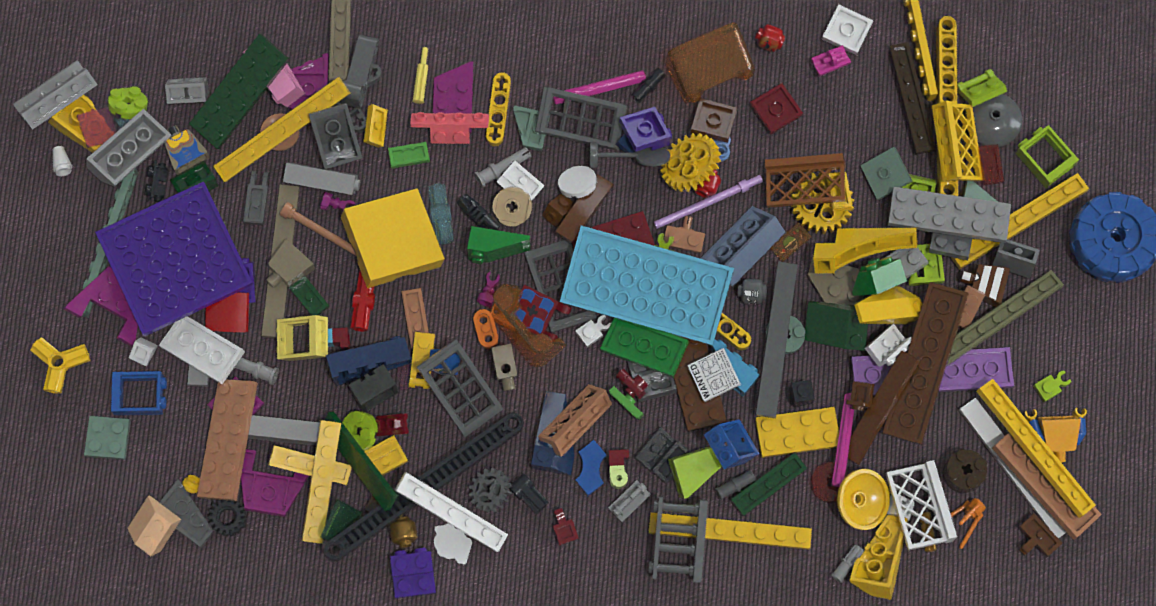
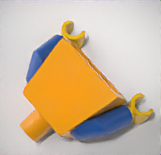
[1024,407,1087,462]

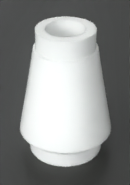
[52,146,72,176]

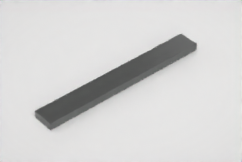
[755,261,798,419]

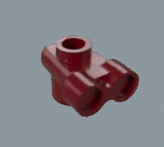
[616,369,649,399]

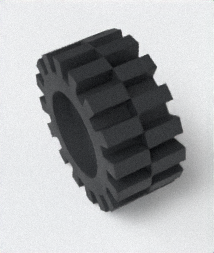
[208,500,247,537]

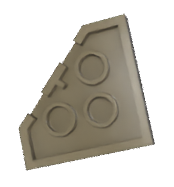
[807,257,864,305]

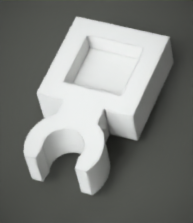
[575,315,611,348]

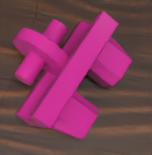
[811,45,851,77]

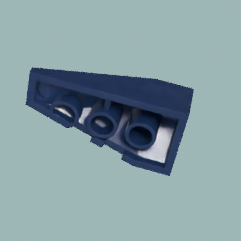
[531,391,575,476]

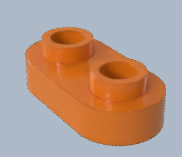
[473,309,498,349]

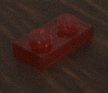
[979,144,1004,185]

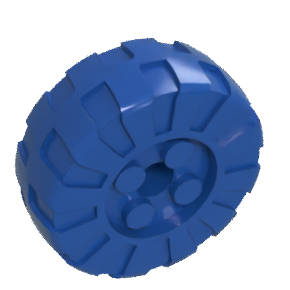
[1069,192,1156,283]

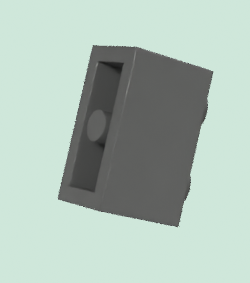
[992,239,1040,278]

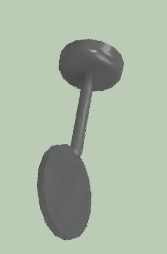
[590,142,670,168]

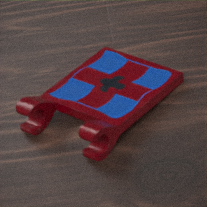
[507,284,572,343]

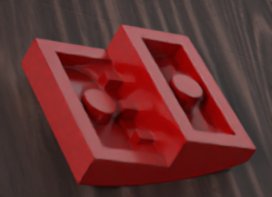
[205,292,249,332]

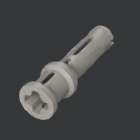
[474,147,531,188]
[234,358,279,385]

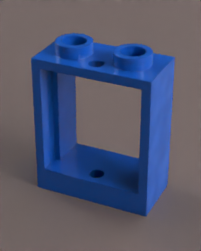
[111,371,167,415]
[704,419,759,469]

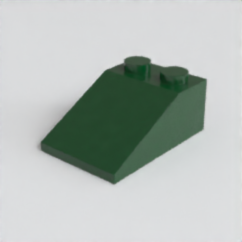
[804,301,868,351]

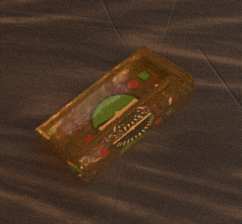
[770,222,812,262]

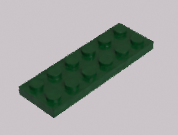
[189,34,290,149]

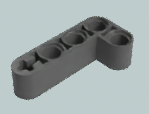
[341,34,379,109]

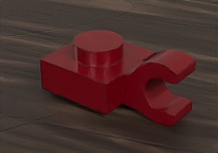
[553,508,579,546]

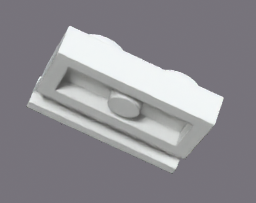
[497,160,544,201]

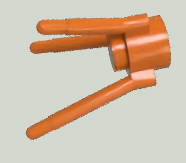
[950,498,986,549]

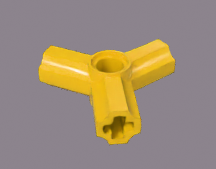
[30,337,90,394]

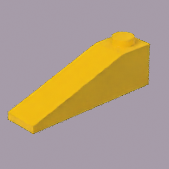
[48,95,114,153]
[855,286,923,324]
[850,515,908,600]

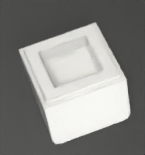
[129,338,157,366]
[887,495,915,521]

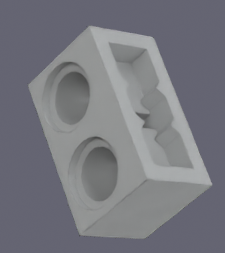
[165,77,209,104]

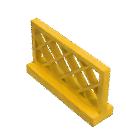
[932,101,983,182]

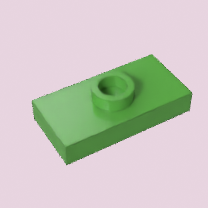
[388,142,430,169]
[609,386,644,420]

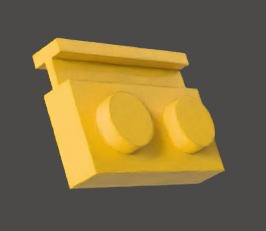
[364,435,408,475]

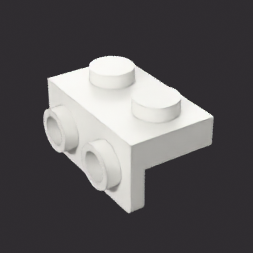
[865,324,912,367]

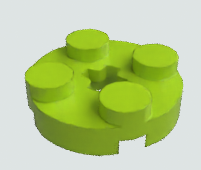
[108,86,148,119]
[342,411,378,451]

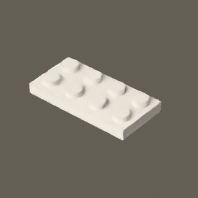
[159,316,245,384]

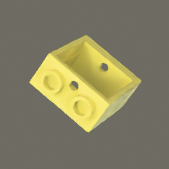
[276,315,328,361]

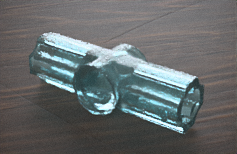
[428,183,454,245]

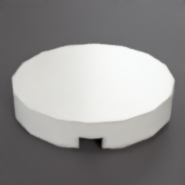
[558,166,597,198]

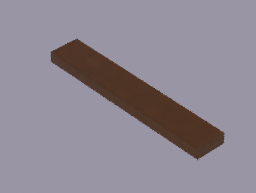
[848,350,920,465]

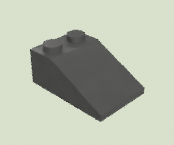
[309,103,362,169]

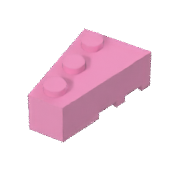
[244,48,305,107]

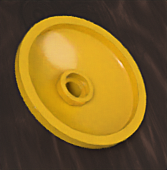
[837,469,890,530]

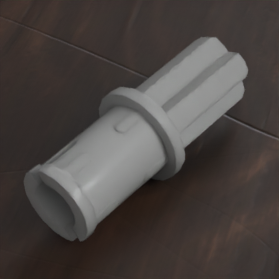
[831,545,864,583]

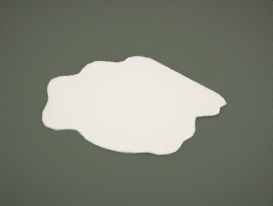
[434,524,472,565]

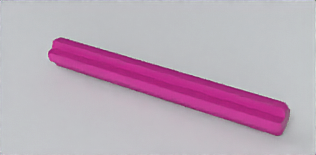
[553,71,646,104]
[832,393,854,487]

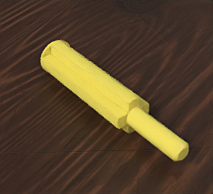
[412,47,428,104]

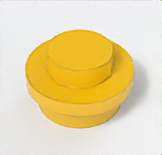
[182,475,200,493]

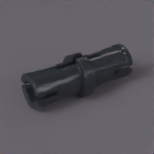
[631,68,666,103]

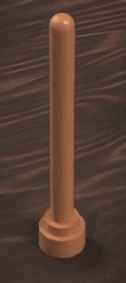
[280,202,357,256]

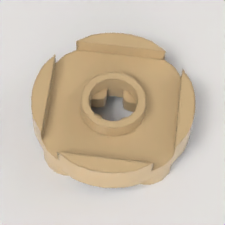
[493,186,532,226]

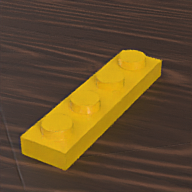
[268,445,352,485]

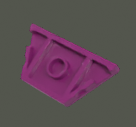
[288,53,329,110]
[433,62,473,134]

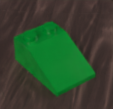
[467,226,530,264]

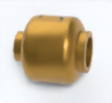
[389,516,418,548]

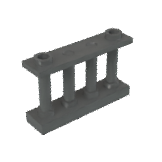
[649,495,708,583]

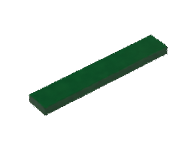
[325,412,398,511]

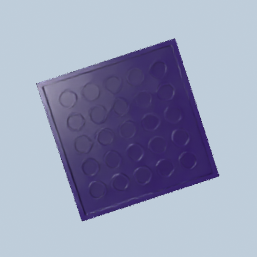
[95,181,253,337]

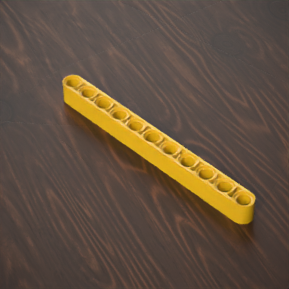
[936,16,958,196]

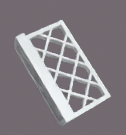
[886,460,957,550]

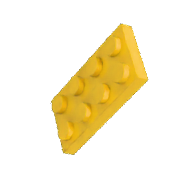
[755,407,839,458]

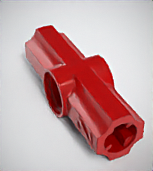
[351,271,375,332]

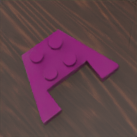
[64,266,138,347]
[241,449,309,517]

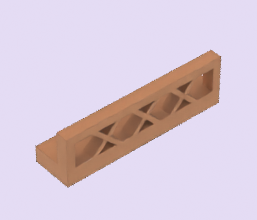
[538,384,612,457]

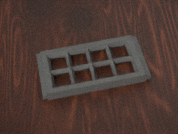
[535,87,627,150]
[524,240,597,333]
[417,339,503,437]

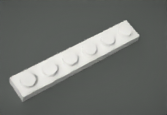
[394,473,508,552]

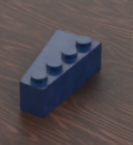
[326,336,412,386]

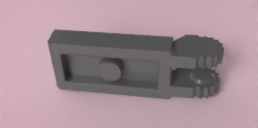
[244,171,269,225]

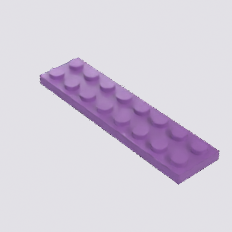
[851,347,1014,396]

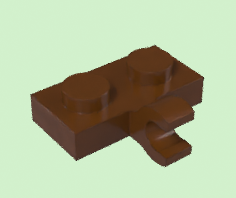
[1019,513,1062,558]

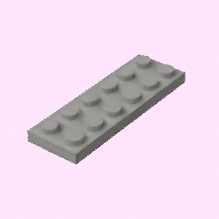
[888,187,1011,243]

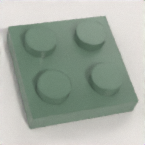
[84,416,131,460]

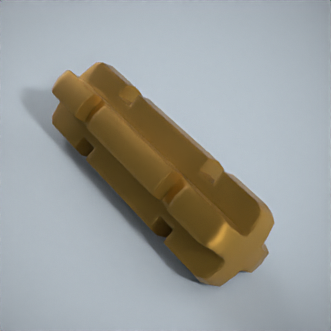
[920,512,937,552]

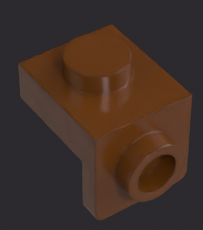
[542,193,575,227]
[846,381,875,411]

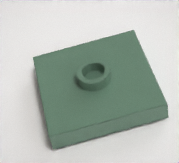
[860,147,913,200]

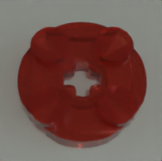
[811,462,849,503]

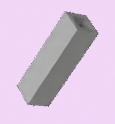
[283,162,360,195]
[248,415,320,446]

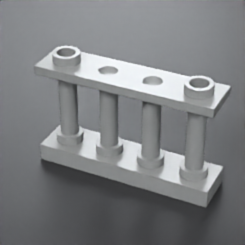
[13,60,97,130]

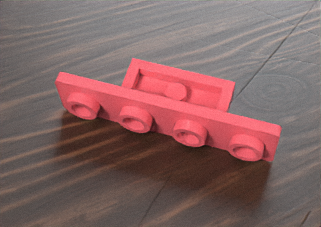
[411,112,489,144]

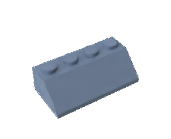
[700,206,785,286]

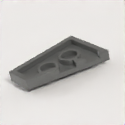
[159,479,214,548]

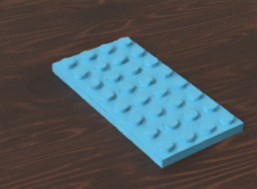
[560,226,734,345]

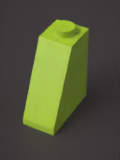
[668,446,722,499]

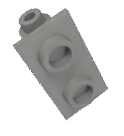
[608,480,651,522]

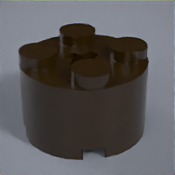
[943,449,987,493]

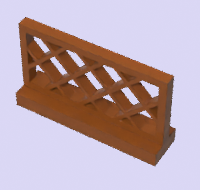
[765,153,846,208]

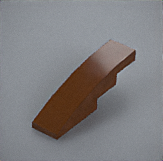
[556,174,614,243]

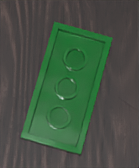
[600,317,689,378]

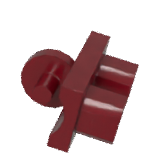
[375,413,409,436]

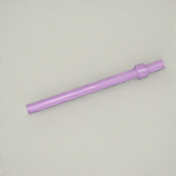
[654,175,763,229]

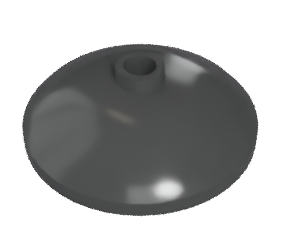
[964,94,1022,148]

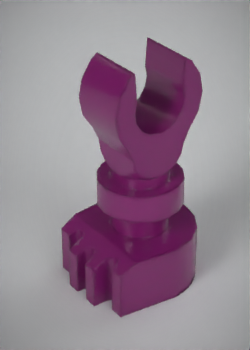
[320,192,356,211]
[477,271,500,308]

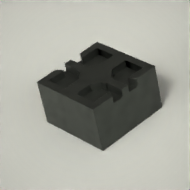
[349,364,398,413]

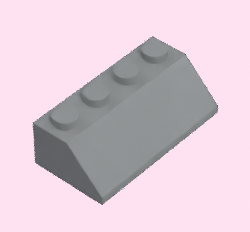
[86,109,171,187]

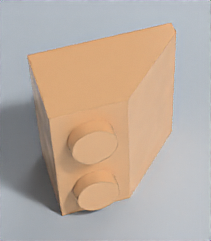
[128,495,181,556]

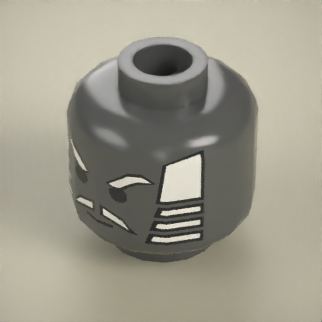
[738,278,767,305]

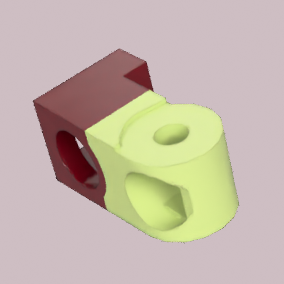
[608,449,629,489]

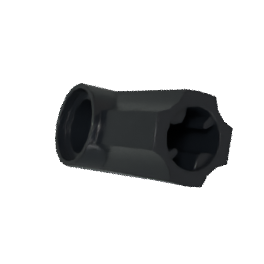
[509,473,549,515]

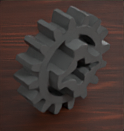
[469,468,512,513]

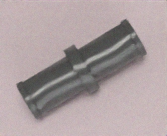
[715,470,756,500]

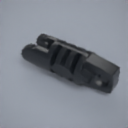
[457,194,500,230]

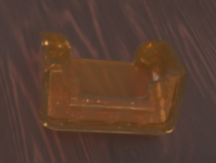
[666,22,755,104]
[490,284,567,367]

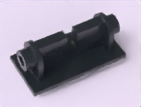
[144,160,168,202]

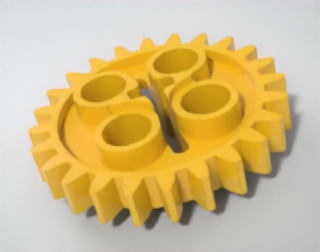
[660,133,721,192]
[791,172,855,234]

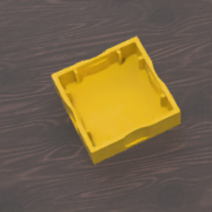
[341,188,445,288]

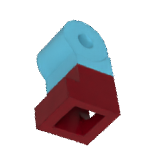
[328,327,350,351]

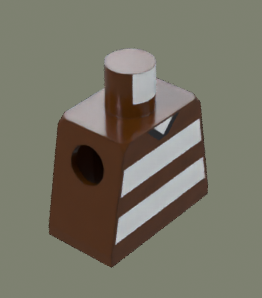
[960,264,1010,307]

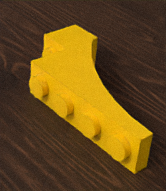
[813,228,917,273]

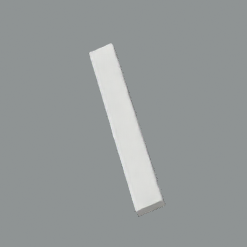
[959,398,1067,538]

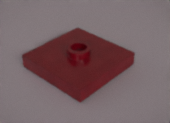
[750,83,803,135]

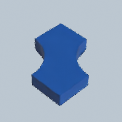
[576,440,607,496]

